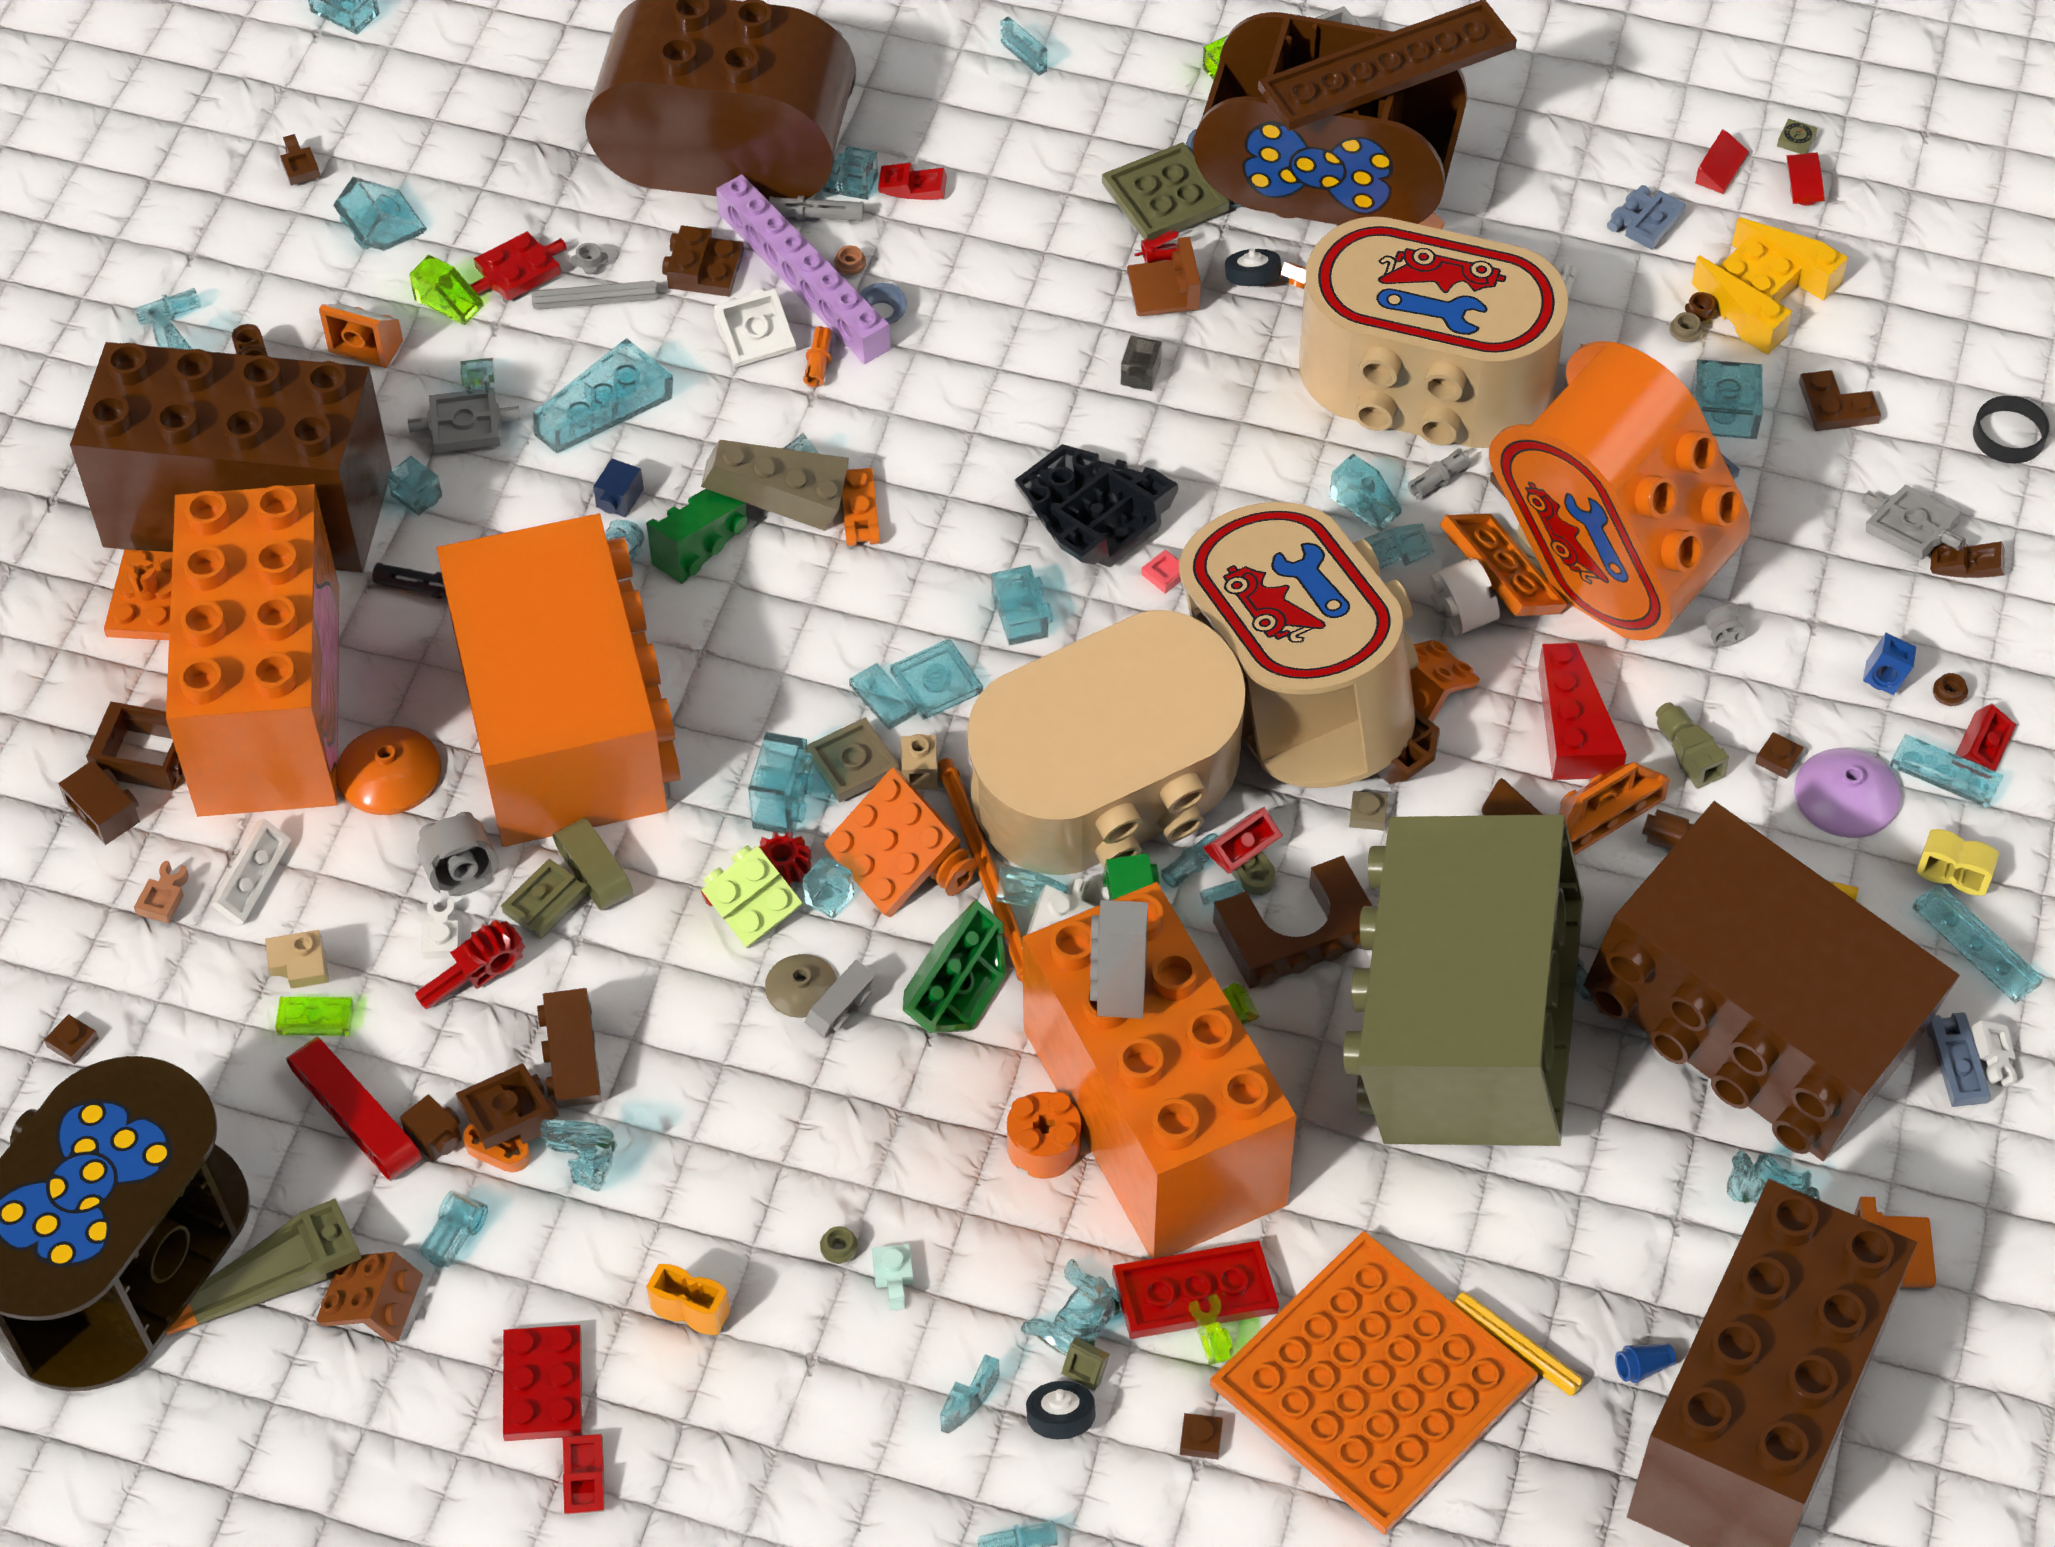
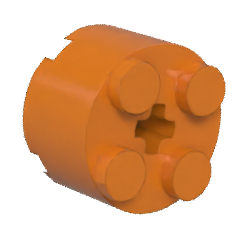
[1007,1092,1081,1179]

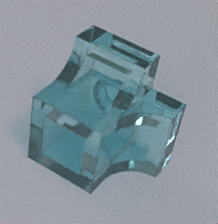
[823,146,878,200]

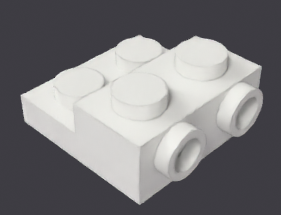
[713,288,796,368]

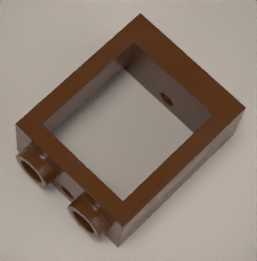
[86,701,183,791]

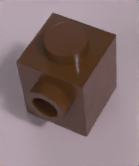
[400,1094,462,1162]

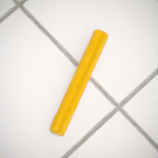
[1453,1292,1584,1396]

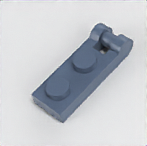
[1927,1012,1991,1107]

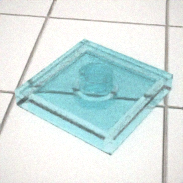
[890,638,983,720]

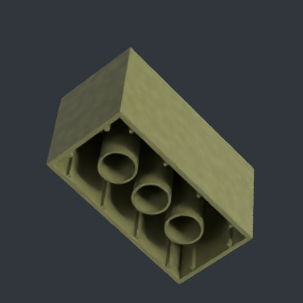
[1343,814,1584,1146]

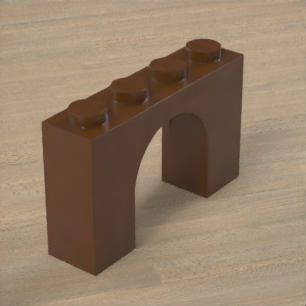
[1213,856,1372,989]

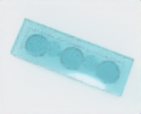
[1890,734,2003,808]

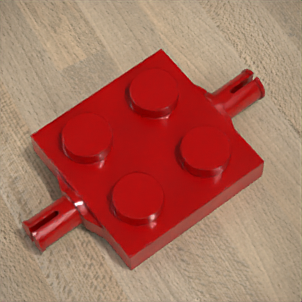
[468,231,567,301]

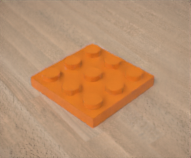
[823,767,961,917]

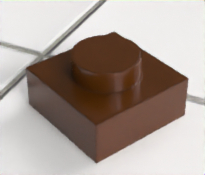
[1755,732,1804,779]
[44,1014,99,1064]
[1179,1413,1223,1460]

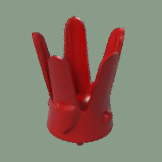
[1135,229,1179,263]

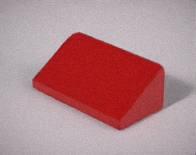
[1695,129,1749,194]
[1953,704,2016,776]
[1203,807,1283,874]

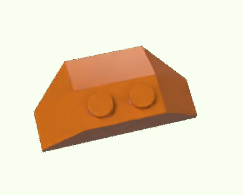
[1559,762,1670,855]

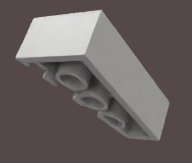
[1090,900,1148,1019]

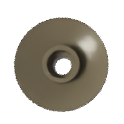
[765,954,837,1018]

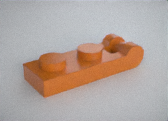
[842,468,880,546]

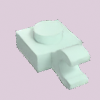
[872,1244,914,1310]

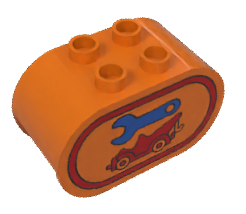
[1489,341,1750,641]

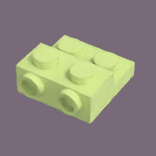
[701,845,803,948]

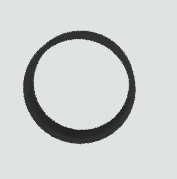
[1973,396,2049,464]

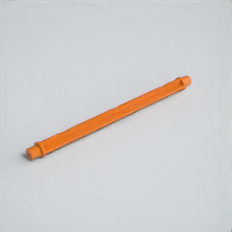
[937,758,1023,984]

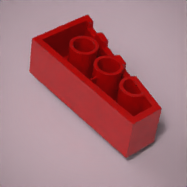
[1538,643,1627,780]

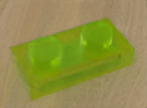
[275,997,354,1036]

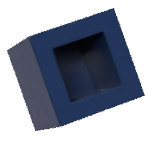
[593,458,644,518]

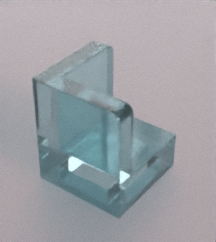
[803,855,854,919]

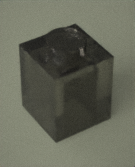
[1121,335,1162,391]

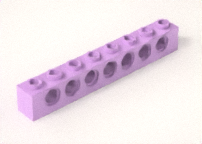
[716,175,890,365]

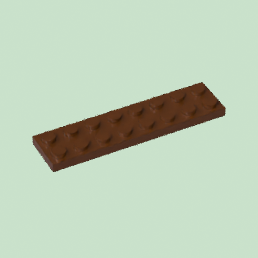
[1258,0,1517,131]

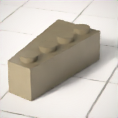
[701,439,849,531]

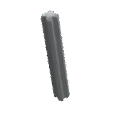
[531,280,658,310]

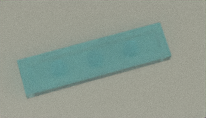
[1912,883,2043,1004]

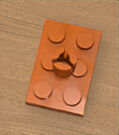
[104,549,173,641]

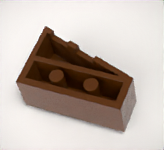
[537,988,602,1108]

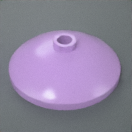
[1794,748,1901,838]

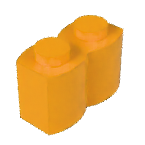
[646,1264,730,1335]

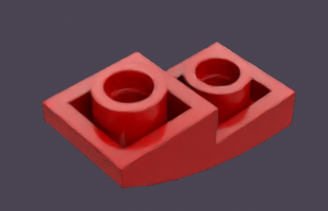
[1786,152,1825,206]

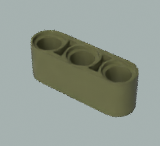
[552,817,633,911]

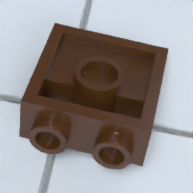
[662,225,744,297]
[456,1063,559,1150]

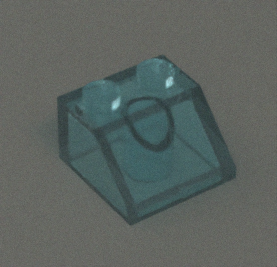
[333,176,427,251]

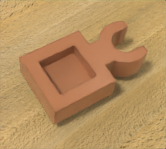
[134,861,189,924]

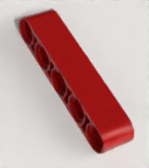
[286,1037,422,1181]

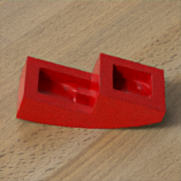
[878,162,947,200]
[562,1434,605,1514]

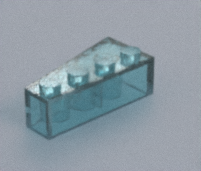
[533,338,673,453]

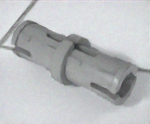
[1408,448,1471,500]

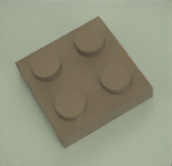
[805,717,900,803]

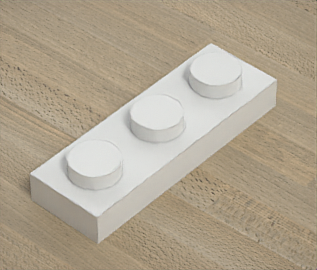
[210,818,291,925]

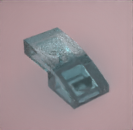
[1364,523,1435,569]
[995,864,1069,915]
[940,1354,1000,1434]

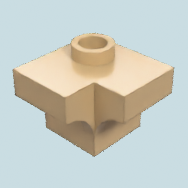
[265,930,329,989]

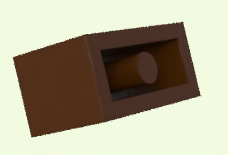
[58,760,140,845]

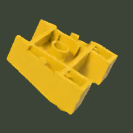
[1692,217,1848,355]

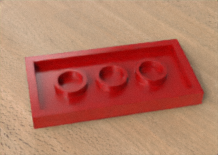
[1112,1241,1279,1339]

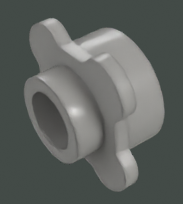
[570,243,608,275]

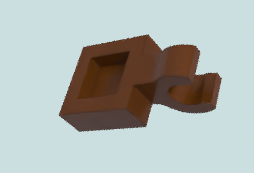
[280,134,320,186]

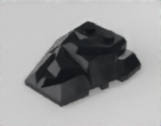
[1015,444,1179,567]

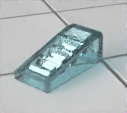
[148,307,192,350]

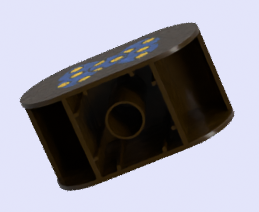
[0,1056,250,1391]

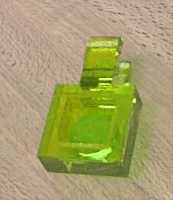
[1189,1294,1233,1366]

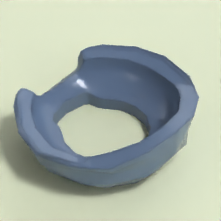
[859,283,907,325]

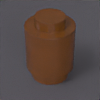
[1642,809,1693,850]

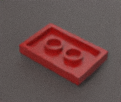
[503,1325,582,1441]

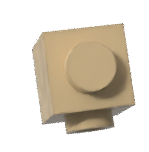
[901,734,938,790]

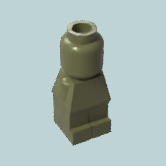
[1656,702,1729,789]

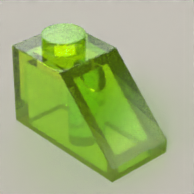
[409,254,484,325]

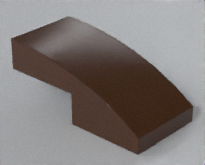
[1930,541,2005,578]

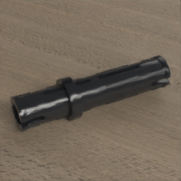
[372,562,446,599]

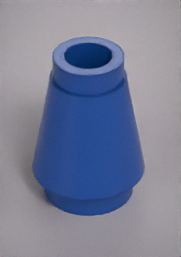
[1615,1343,1676,1383]

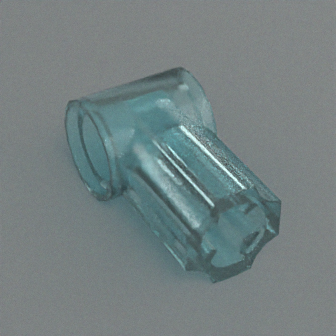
[420,1190,488,1268]

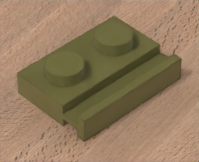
[501,858,589,939]

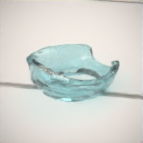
[605,520,645,561]

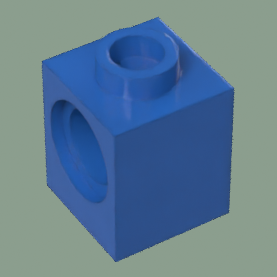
[1863,632,1916,695]

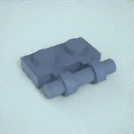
[1607,185,1686,250]

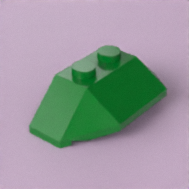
[903,900,1006,1033]

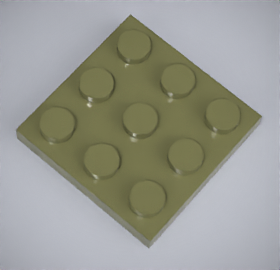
[1102,142,1229,240]

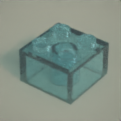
[1692,359,1763,439]
[748,732,815,835]

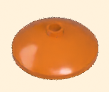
[337,726,441,815]

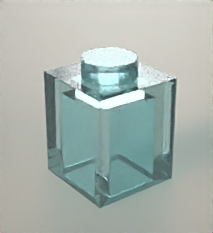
[387,455,442,516]

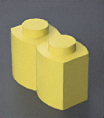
[1916,829,1999,896]

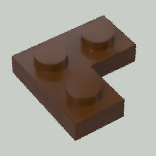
[1799,370,1881,431]

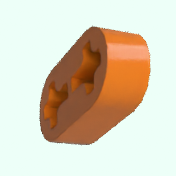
[463,1124,531,1173]

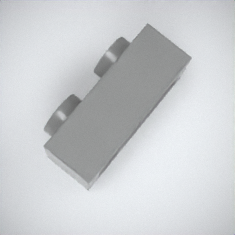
[804,960,875,1038]

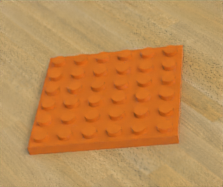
[1210,1231,1538,1535]

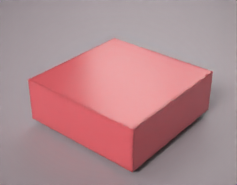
[1142,549,1181,594]

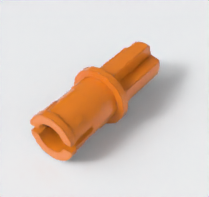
[803,326,832,387]

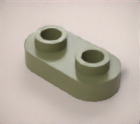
[1231,851,1276,895]

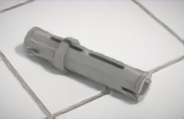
[769,195,864,222]

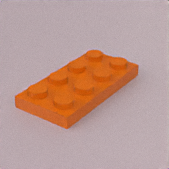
[1440,513,1567,617]

